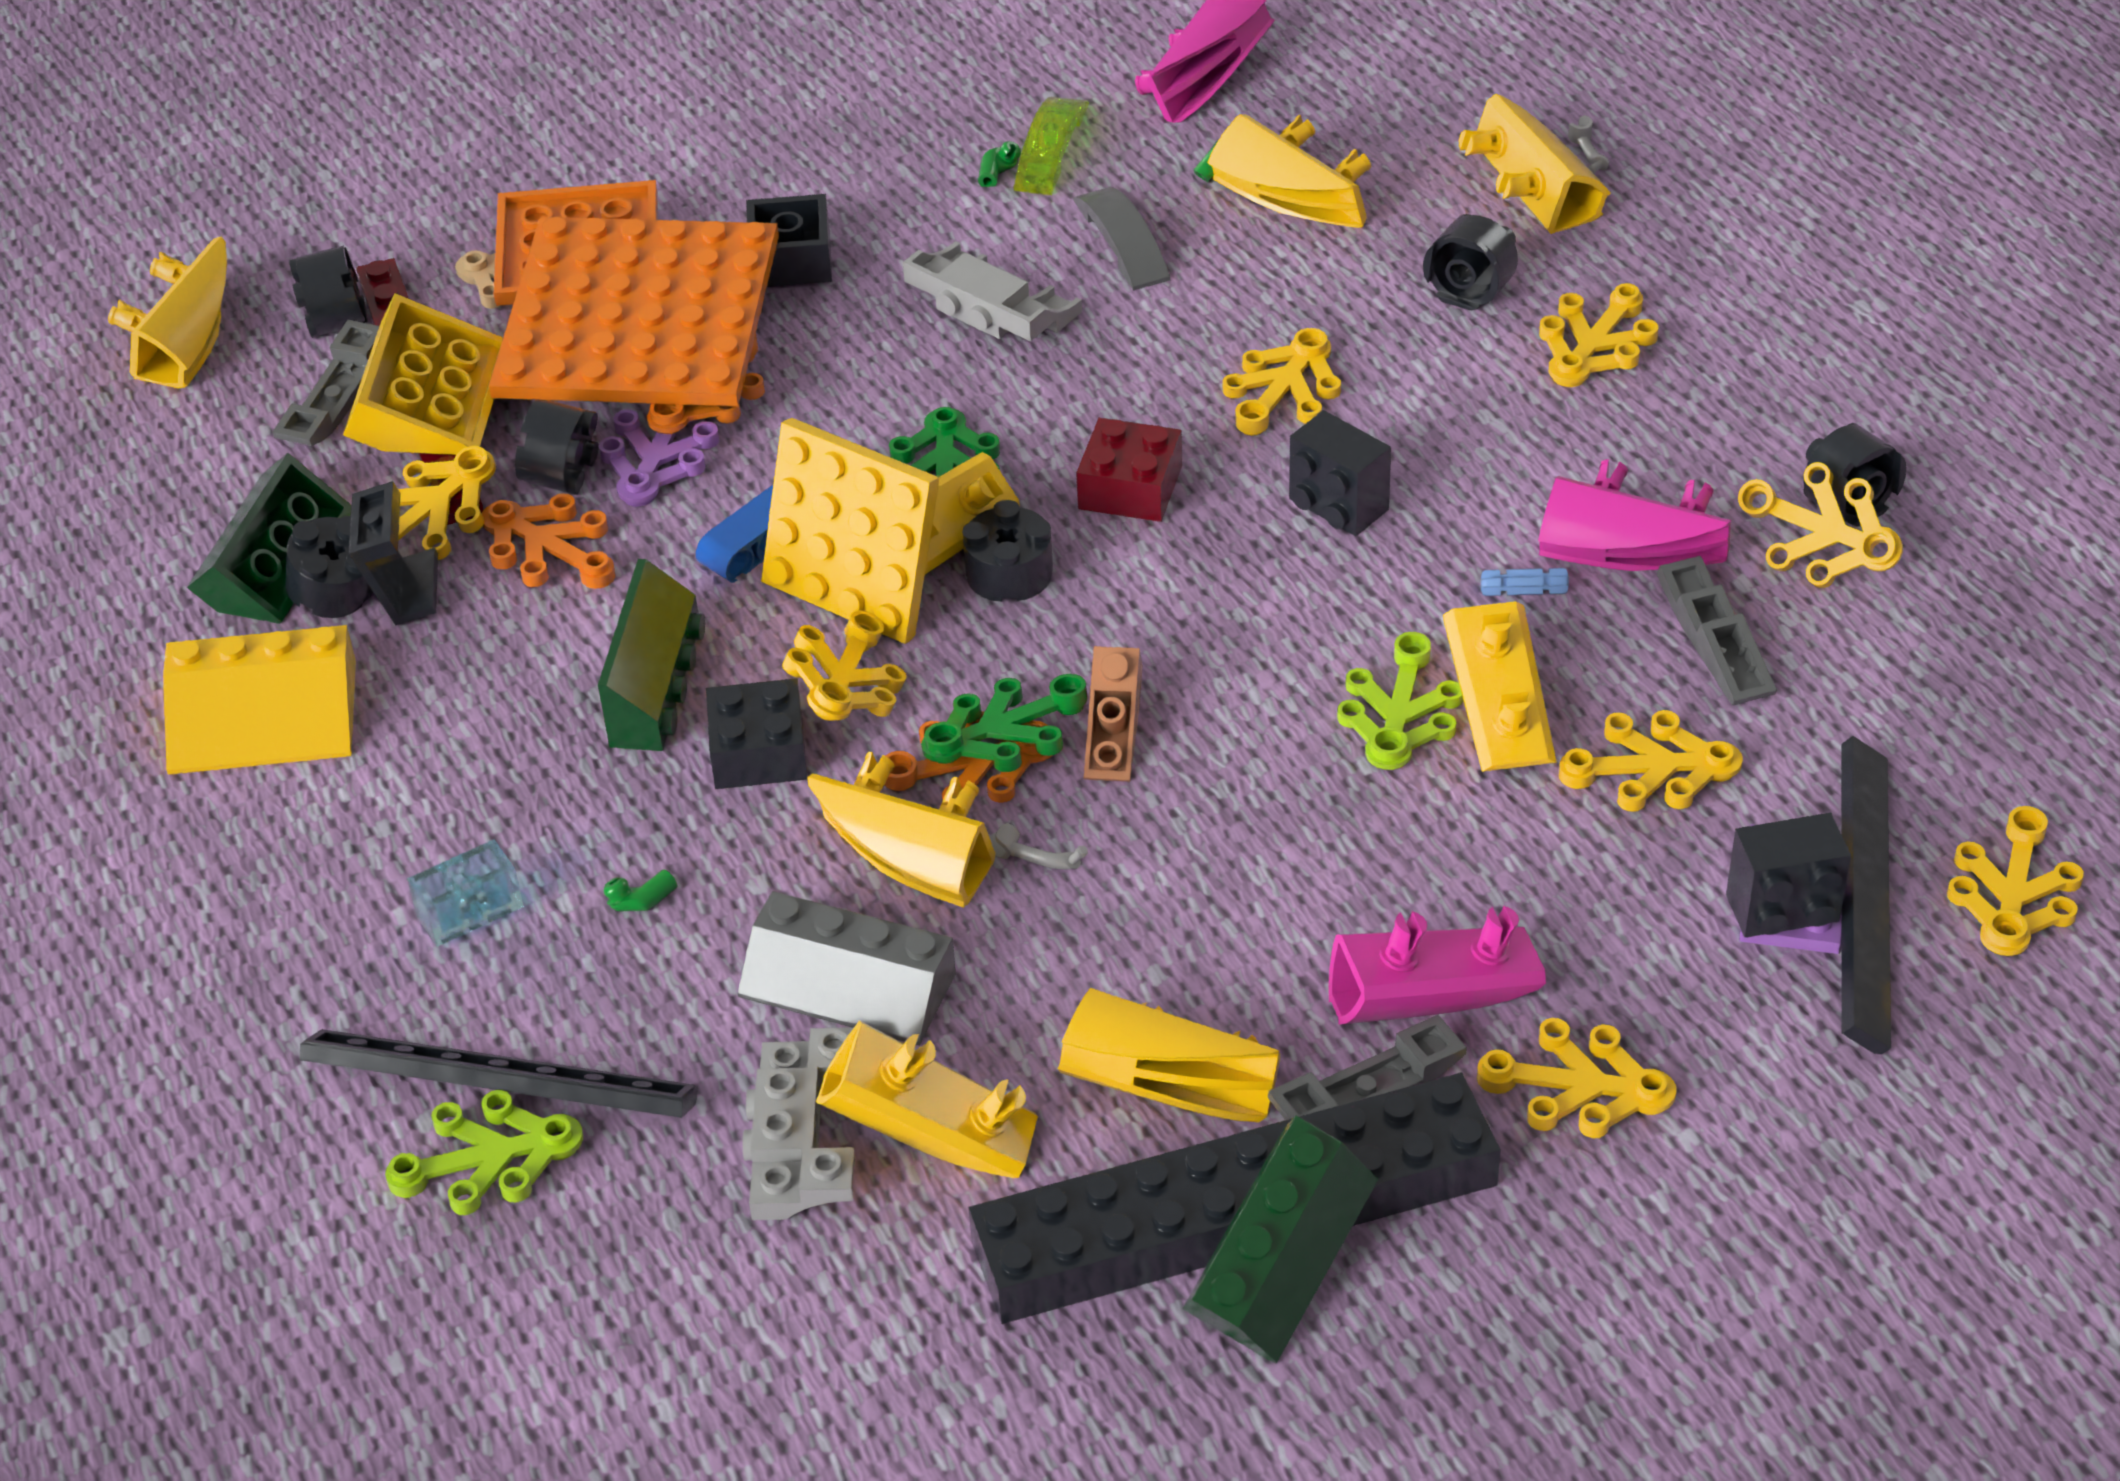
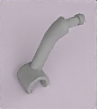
[1568,115,1609,174]
[990,823,1088,869]

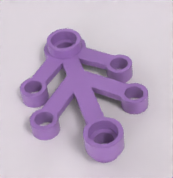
[599,409,719,506]

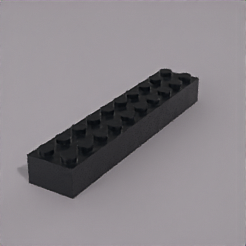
[968,1072,1501,1324]

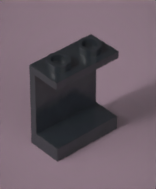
[349,481,438,626]

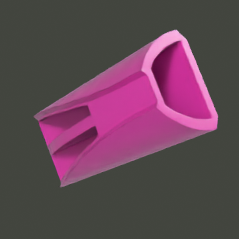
[1135,0,1275,123]
[1538,459,1731,571]
[1328,906,1546,1024]

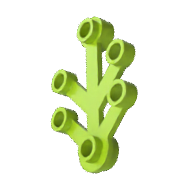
[1337,632,1463,770]
[385,1090,583,1215]

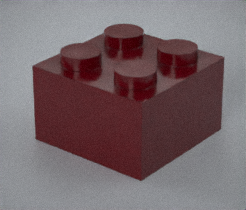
[1076,417,1182,522]

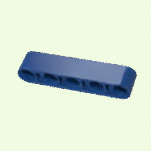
[696,485,773,583]

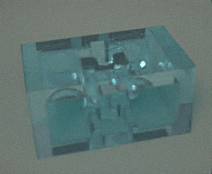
[407,839,524,947]

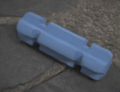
[1480,568,1569,596]

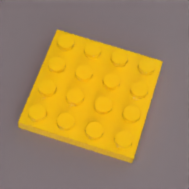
[761,418,940,644]

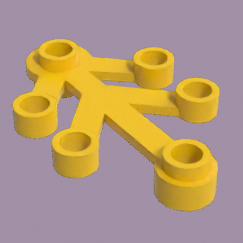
[1539,283,1659,387]
[1222,328,1341,436]
[398,446,496,560]
[1738,462,1903,588]
[782,611,907,721]
[1559,710,1743,812]
[1947,806,2084,956]
[1477,1018,1677,1138]

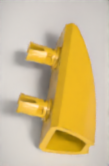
[1459,94,1611,234]
[1208,114,1371,228]
[108,236,227,388]
[925,452,1020,574]
[1443,601,1557,772]
[807,752,996,908]
[1057,988,1281,1122]
[816,1021,1038,1178]

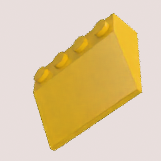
[343,293,503,455]
[163,625,356,775]

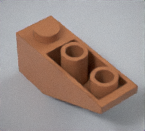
[1084,646,1143,782]

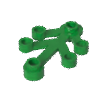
[889,407,1000,477]
[921,674,1088,772]

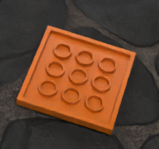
[494,180,658,306]

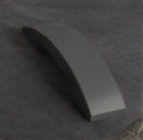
[1073,187,1170,291]
[273,320,379,446]
[1268,1015,1467,1120]

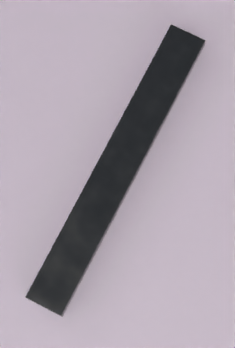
[1841,736,1891,1055]
[300,1029,698,1118]

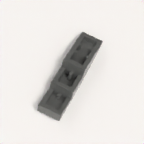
[1656,556,1777,705]

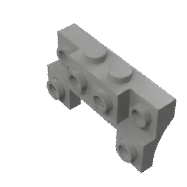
[903,241,1082,342]
[743,1027,855,1220]

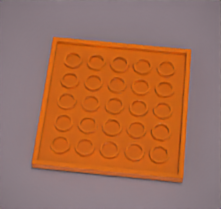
[489,217,779,406]

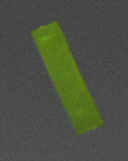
[1014,96,1089,196]

